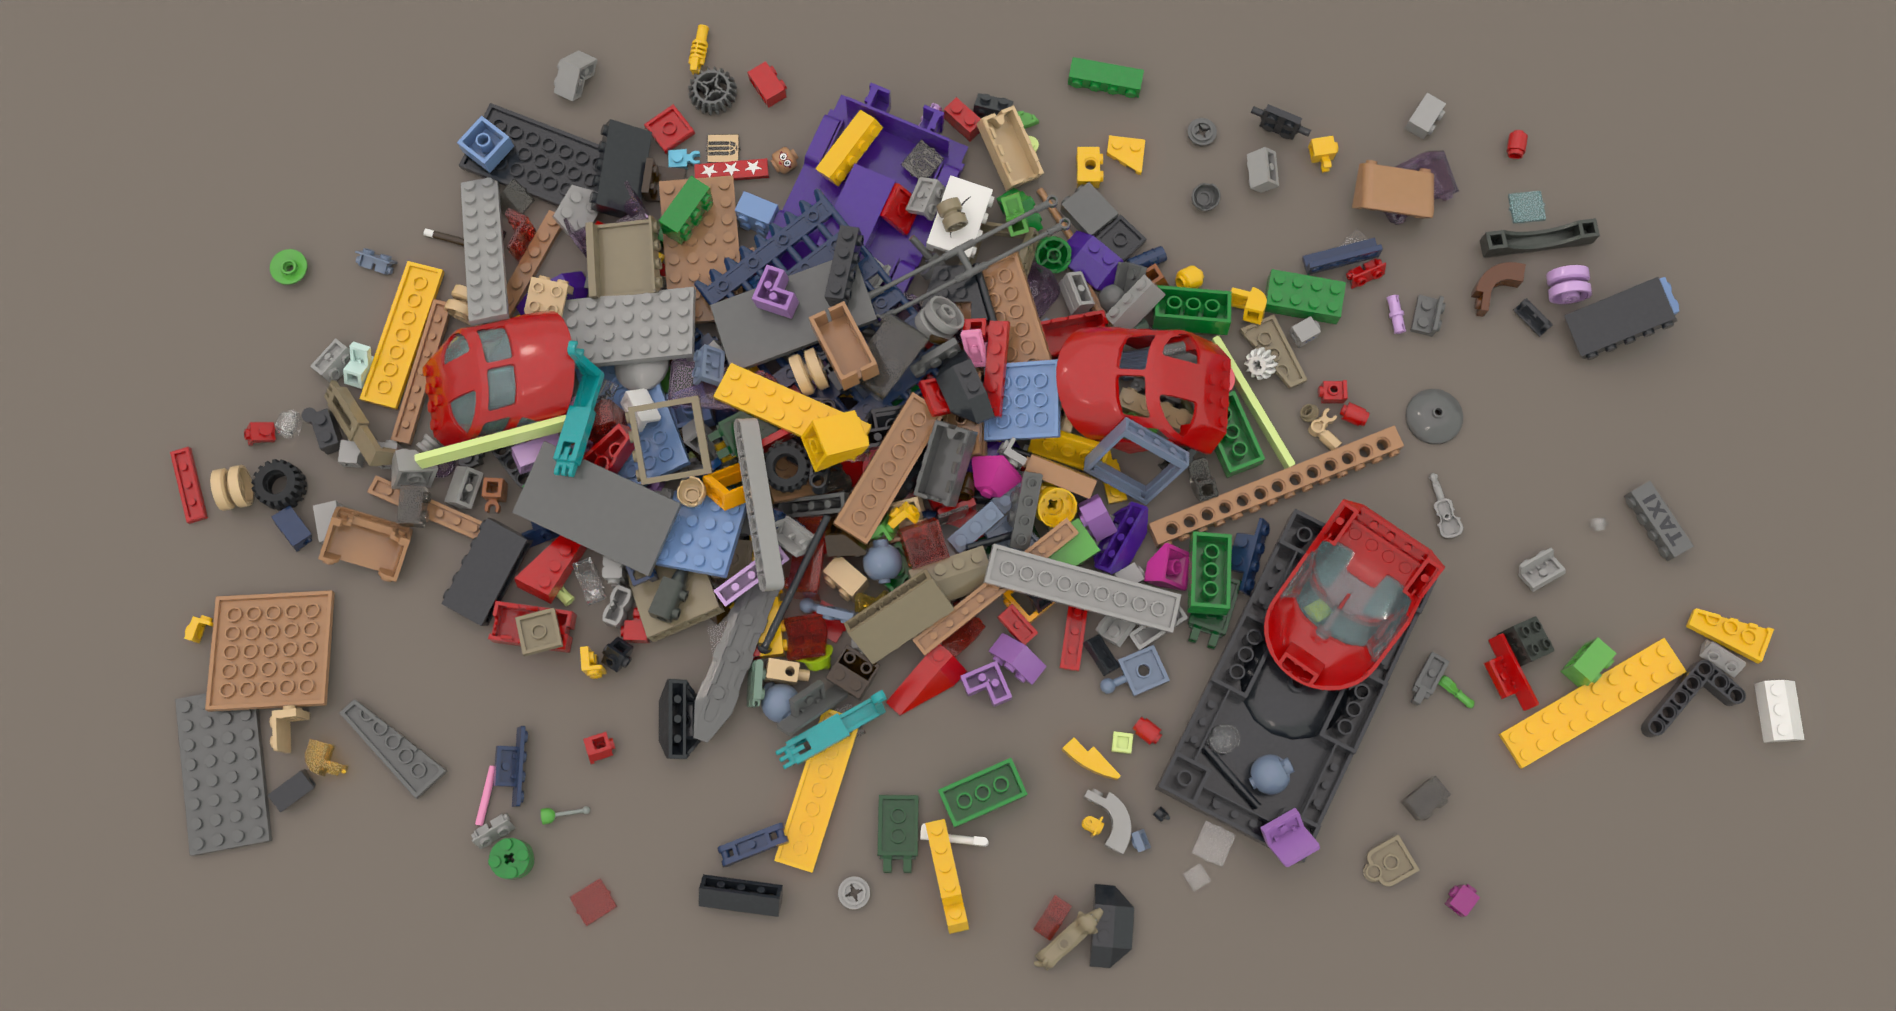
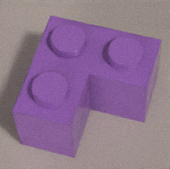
[752,265,799,319]
[1077,494,1117,542]
[989,633,1047,685]
[960,661,1012,707]

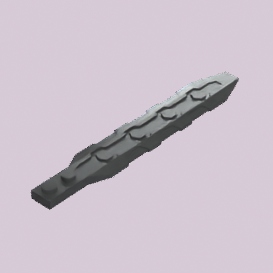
[693,544,786,743]

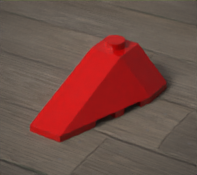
[886,644,967,716]

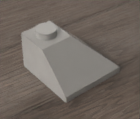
[391,449,438,489]

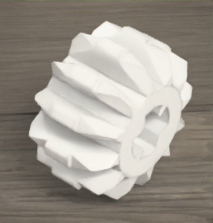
[1244,347,1278,380]

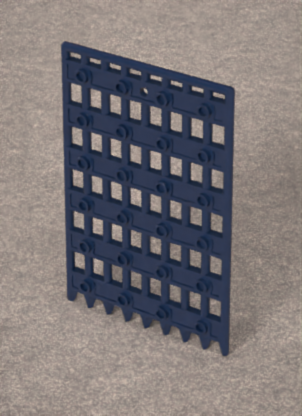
[694,188,944,421]

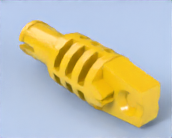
[688,24,709,75]

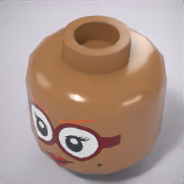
[770,147,799,174]

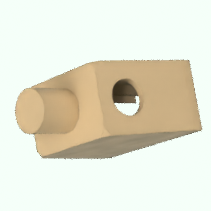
[764,658,810,685]

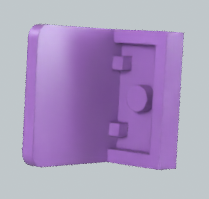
[1260,808,1320,867]

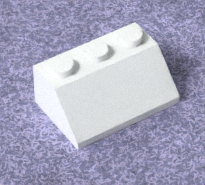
[1754,680,1805,743]

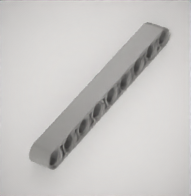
[734,418,784,592]

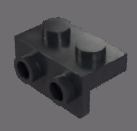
[973,93,1014,118]

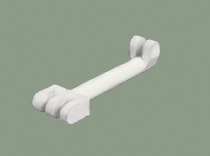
[920,823,989,847]

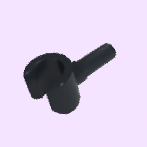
[1153,807,1170,822]

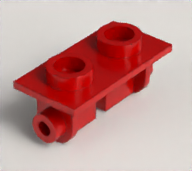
[1346,259,1386,289]

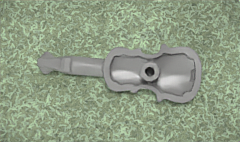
[1429,473,1464,538]

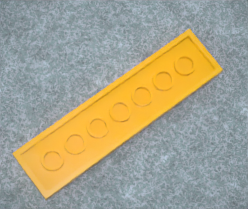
[359,261,445,410]
[713,363,871,461]
[774,709,859,873]

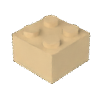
[823,557,869,603]

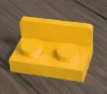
[580,646,607,679]

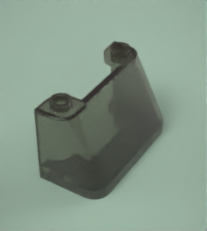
[857,313,930,403]

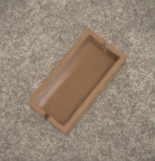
[809,301,880,390]

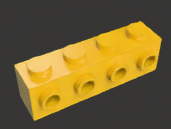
[815,110,883,187]

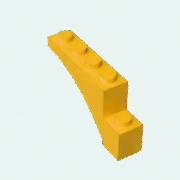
[925,819,969,934]

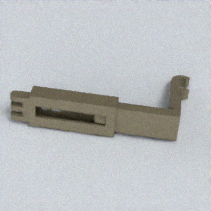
[324,380,422,466]

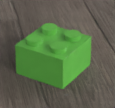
[1560,637,1617,687]

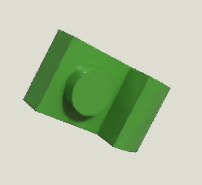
[1001,192,1029,237]

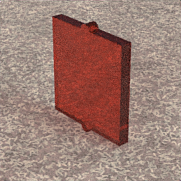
[570,878,617,926]

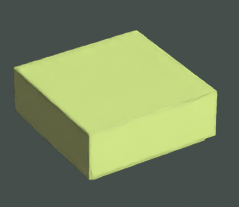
[1111,731,1133,754]

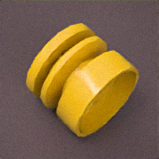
[1035,482,1077,528]

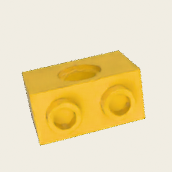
[1076,147,1104,188]

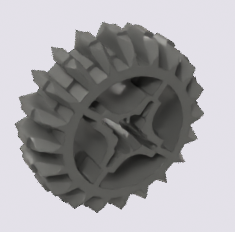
[688,66,737,115]

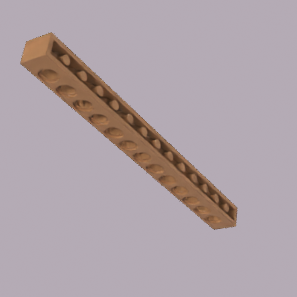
[1147,425,1404,548]

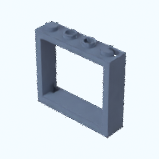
[1084,417,1189,505]

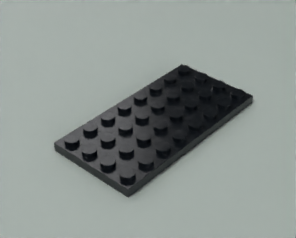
[459,103,600,206]

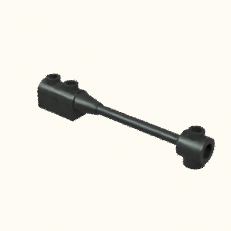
[648,485,733,623]

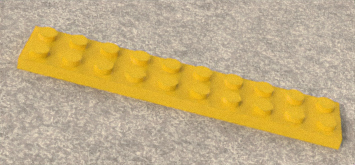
[1499,638,1687,769]

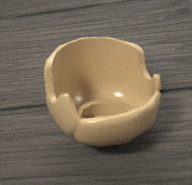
[677,476,706,507]

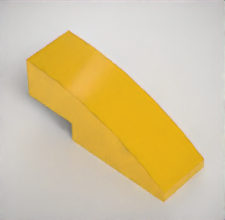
[1062,737,1121,780]

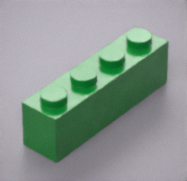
[1068,57,1144,98]

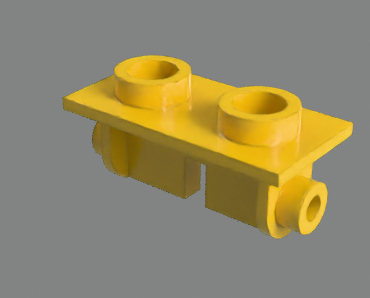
[1081,816,1105,837]

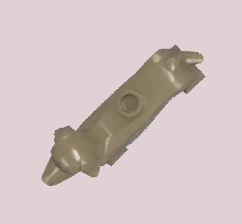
[1034,908,1103,971]

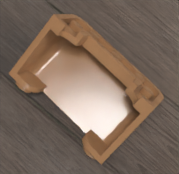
[1352,160,1434,219]
[318,506,413,582]

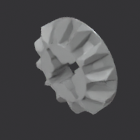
[838,876,870,909]

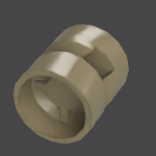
[936,197,968,232]

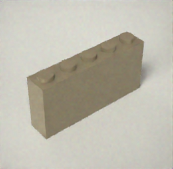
[844,568,955,664]

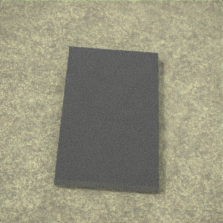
[710,260,878,370]
[512,441,682,576]

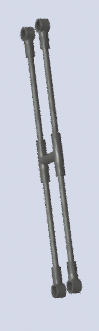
[868,195,1071,327]

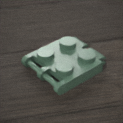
[746,659,766,708]

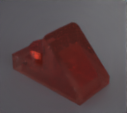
[1033,895,1072,941]

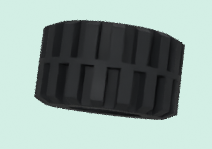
[764,442,811,493]
[251,459,308,511]

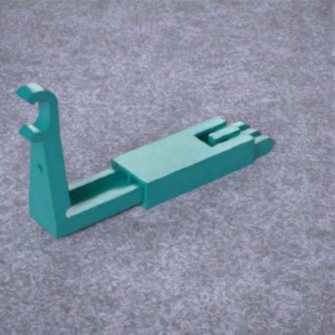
[553,340,605,477]
[775,690,887,770]

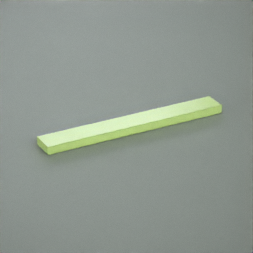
[1211,336,1295,469]
[414,415,566,469]

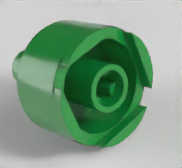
[488,838,534,880]

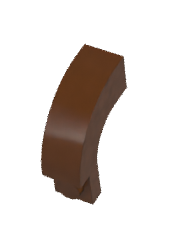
[1471,262,1526,317]

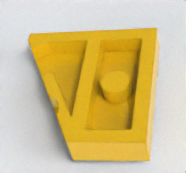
[1107,135,1145,175]

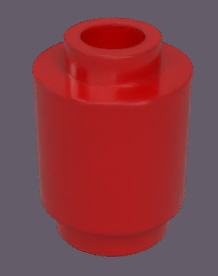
[1507,130,1528,159]
[1340,402,1370,427]
[1132,717,1162,745]

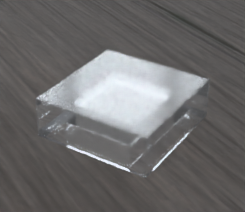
[1183,863,1211,891]

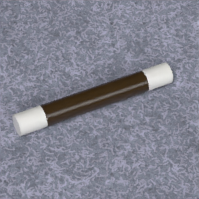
[424,229,464,246]

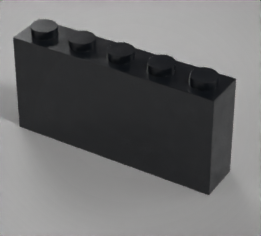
[589,119,652,221]
[1564,277,1677,360]
[442,518,533,626]

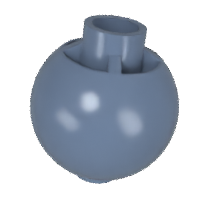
[863,539,902,584]
[761,682,798,723]
[1249,754,1295,795]

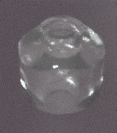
[275,409,304,439]

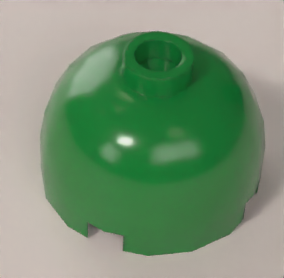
[1034,236,1072,274]

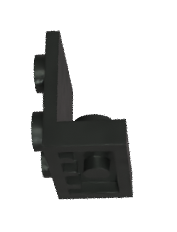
[1497,616,1554,667]

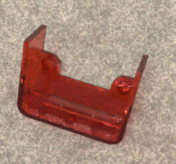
[784,516,827,602]

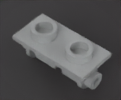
[471,813,515,849]

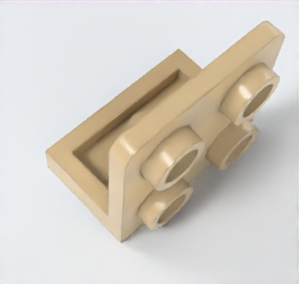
[524,275,574,317]
[270,705,310,753]

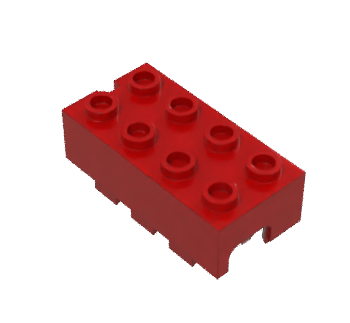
[1040,310,1109,360]
[488,601,577,653]

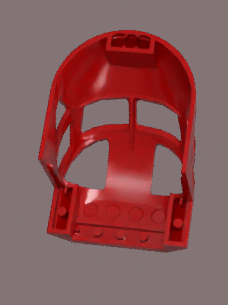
[1056,327,1231,455]

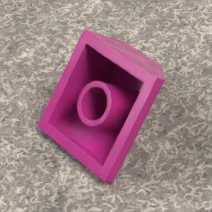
[971,455,1022,498]
[1144,543,1189,591]

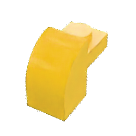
[1231,287,1267,325]

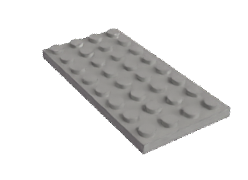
[562,287,696,369]

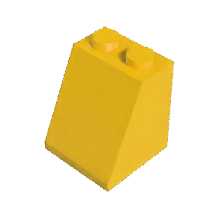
[801,410,869,472]

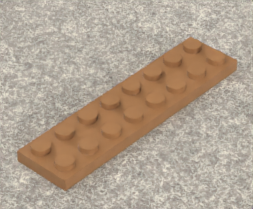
[832,392,944,545]

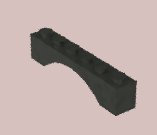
[1479,218,1600,258]

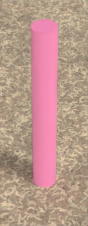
[475,766,495,826]

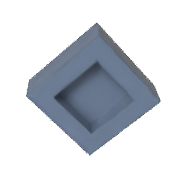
[1131,829,1151,853]

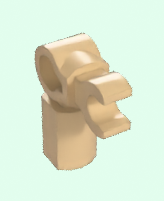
[1308,408,1342,451]

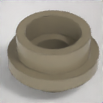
[1300,404,1319,422]

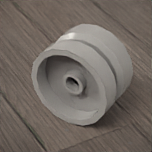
[915,296,965,345]

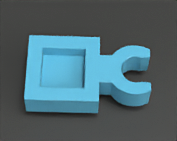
[668,149,701,169]

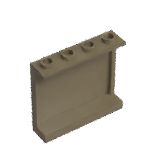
[585,215,663,299]
[627,565,725,642]

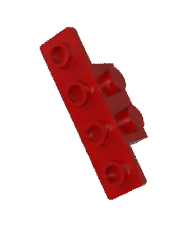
[1484,633,1539,711]

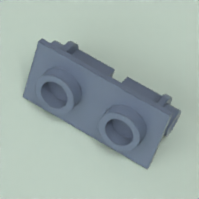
[355,248,398,275]

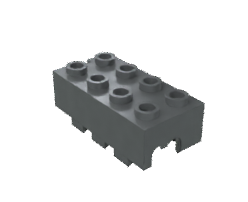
[913,420,978,507]

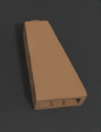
[1023,454,1098,499]

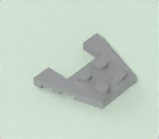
[552,185,599,256]

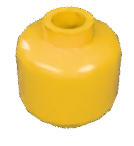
[1175,265,1204,289]

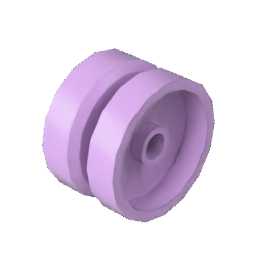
[1546,265,1592,304]

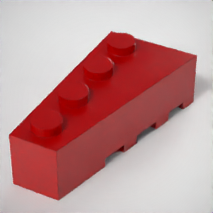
[583,423,635,474]
[514,535,587,604]

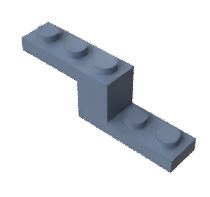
[947,474,1022,553]

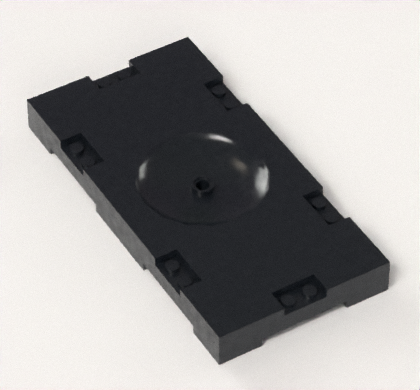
[1155,509,1437,864]

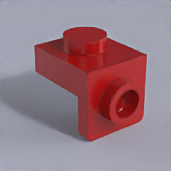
[244,422,276,446]

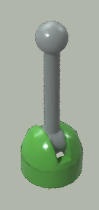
[541,806,590,825]

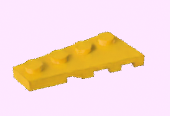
[1686,608,1774,664]

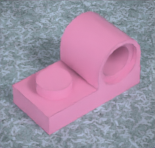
[960,329,988,367]

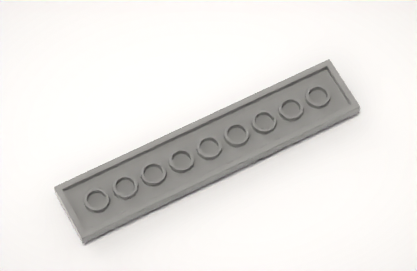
[461,177,509,326]
[983,544,1181,633]

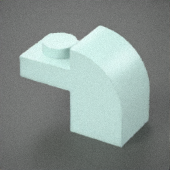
[343,342,374,389]

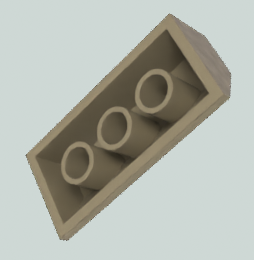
[907,546,988,601]

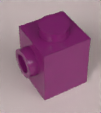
[1445,884,1480,917]

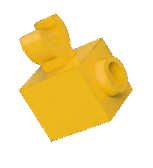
[1308,136,1338,173]

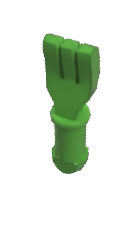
[1438,675,1475,708]

